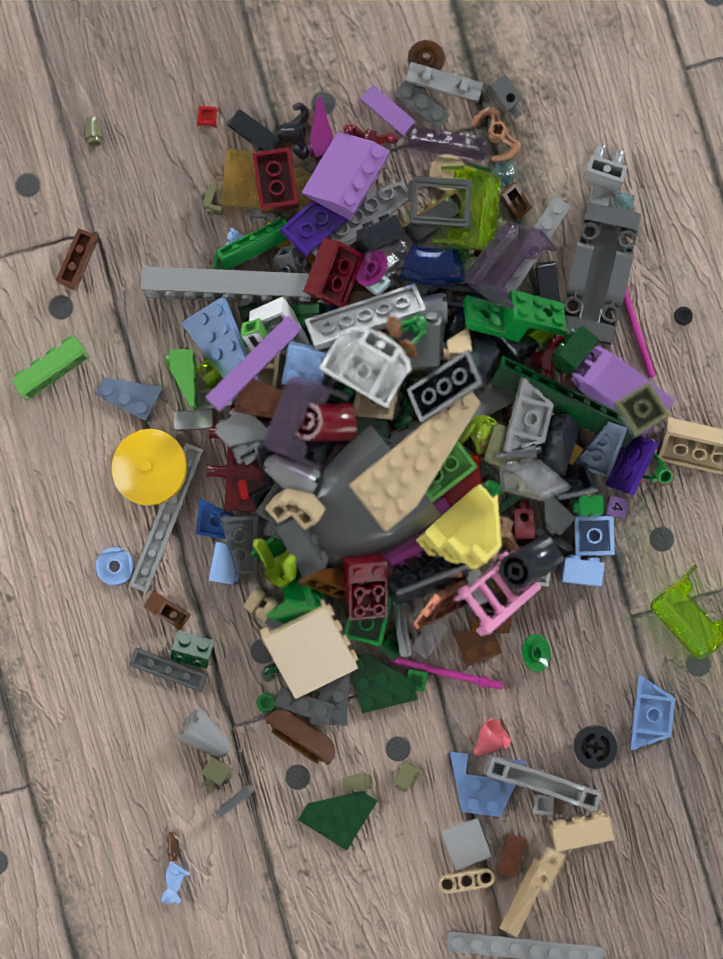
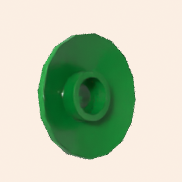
[522,634,551,672]

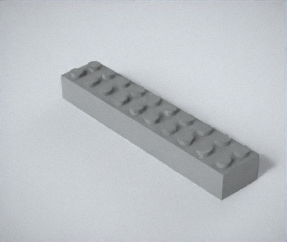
[141,266,330,306]

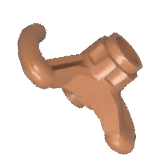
[471,106,521,162]

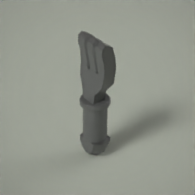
[244,203,282,221]

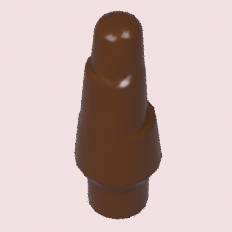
[167,832,178,861]

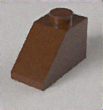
[144,590,191,630]

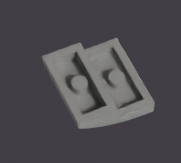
[441,818,492,871]

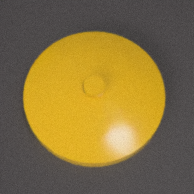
[112,429,188,506]

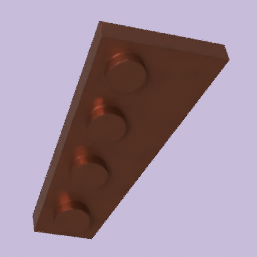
[235,379,309,422]

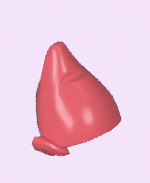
[473,718,512,756]

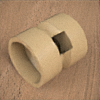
[243,587,279,622]

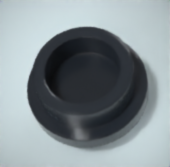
[674,306,693,326]

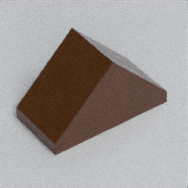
[499,181,532,220]

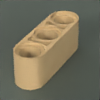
[438,867,495,894]

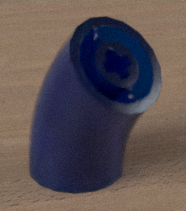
[398,244,465,285]

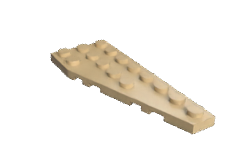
[349,392,480,531]

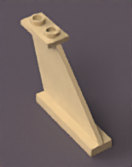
[499,847,566,937]

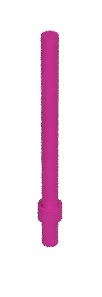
[623,285,656,378]
[389,657,503,690]

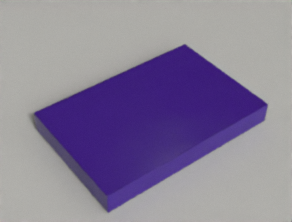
[280,200,348,258]
[605,436,659,496]

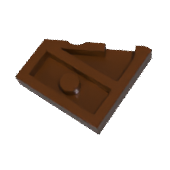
[453,631,502,666]

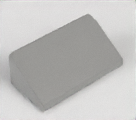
[174,409,214,431]

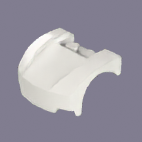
[318,327,411,408]

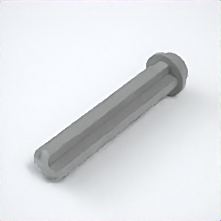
[391,600,412,657]

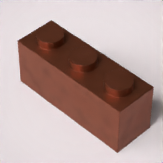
[56,228,99,291]

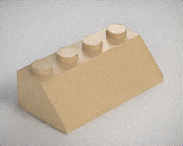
[658,417,723,475]

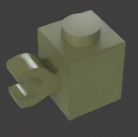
[200,756,233,795]

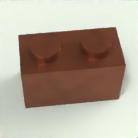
[496,832,527,878]

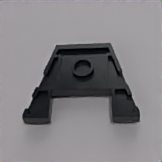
[230,434,298,510]

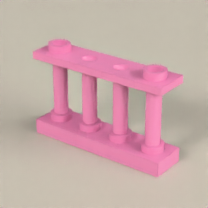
[453,550,542,636]

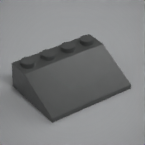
[375,311,445,369]

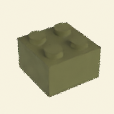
[613,381,670,438]

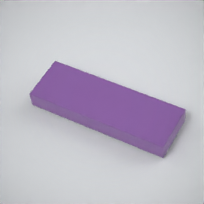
[360,85,416,137]

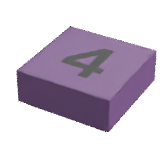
[606,496,629,519]

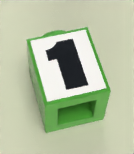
[241,318,269,351]

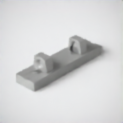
[405,62,483,103]

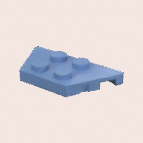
[630,675,675,750]

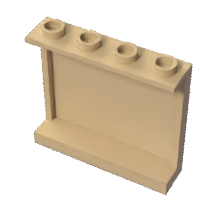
[260,599,359,699]

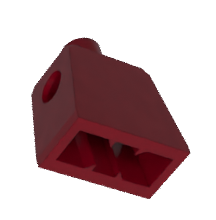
[513,500,535,546]

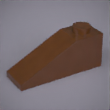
[299,566,346,599]

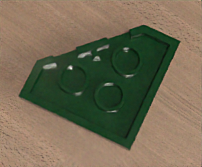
[351,653,418,714]
[298,791,377,851]

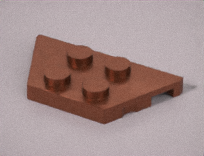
[412,580,469,631]

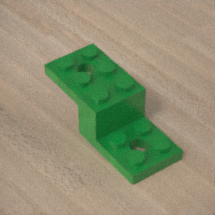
[463,289,567,342]

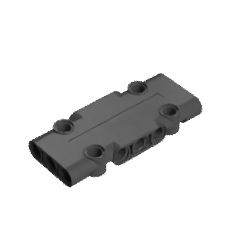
[564,203,641,345]

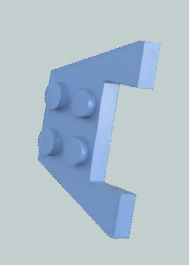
[450,752,526,817]

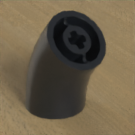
[499,533,564,589]

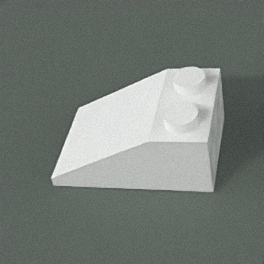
[249,297,310,351]

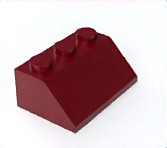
[303,238,364,308]

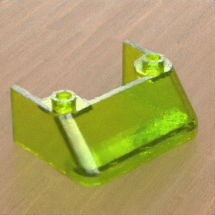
[432,165,501,251]
[650,564,723,660]

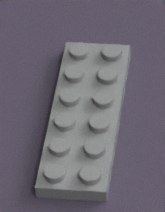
[305,283,427,351]

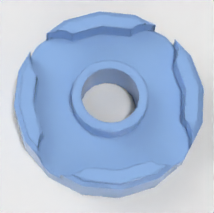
[95,547,134,585]

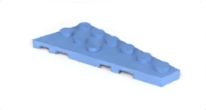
[181,298,259,381]

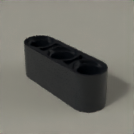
[227,109,282,151]
[535,261,560,316]

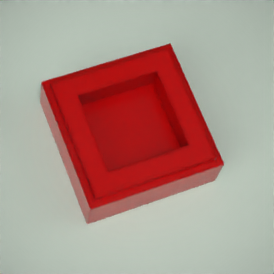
[197,106,218,127]
[237,479,249,501]

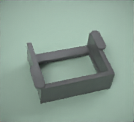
[408,176,472,230]

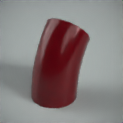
[292,402,356,442]

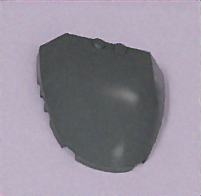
[309,424,441,568]

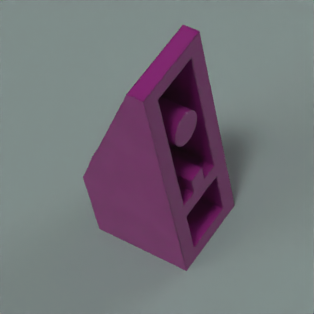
[308,97,334,161]

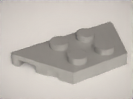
[503,378,554,452]

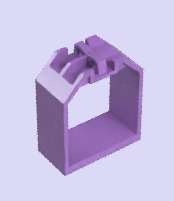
[570,345,675,437]

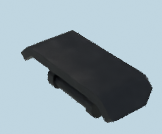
[427,283,502,309]

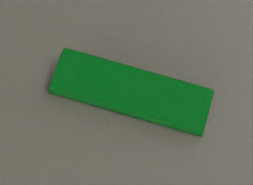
[216,217,288,270]

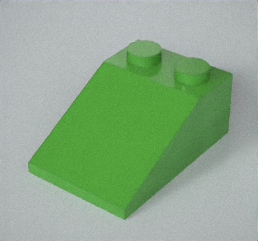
[166,349,197,410]
[425,440,478,503]

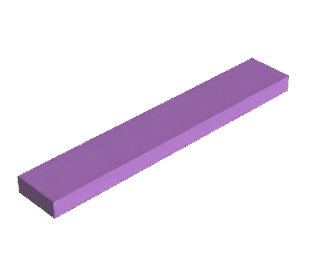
[206,316,302,412]

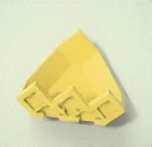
[416,484,501,570]

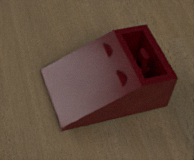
[344,554,387,620]

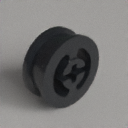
[573,725,617,769]

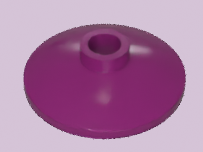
[356,250,388,287]

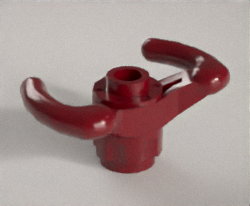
[343,124,399,145]
[531,334,565,382]

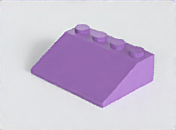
[301,132,390,221]

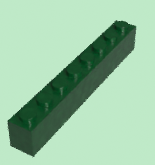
[490,355,633,448]

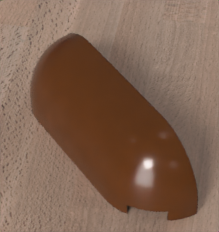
[266,709,335,765]

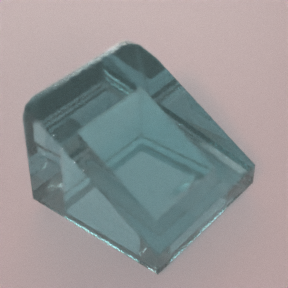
[494,162,515,186]
[613,192,635,211]

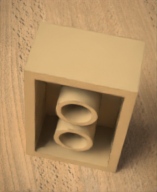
[549,811,615,852]

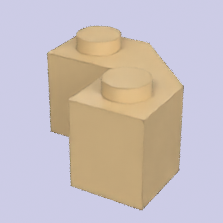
[266,488,326,529]

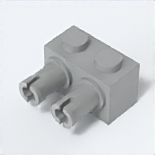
[582,144,628,192]

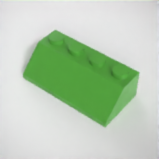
[12,336,90,400]

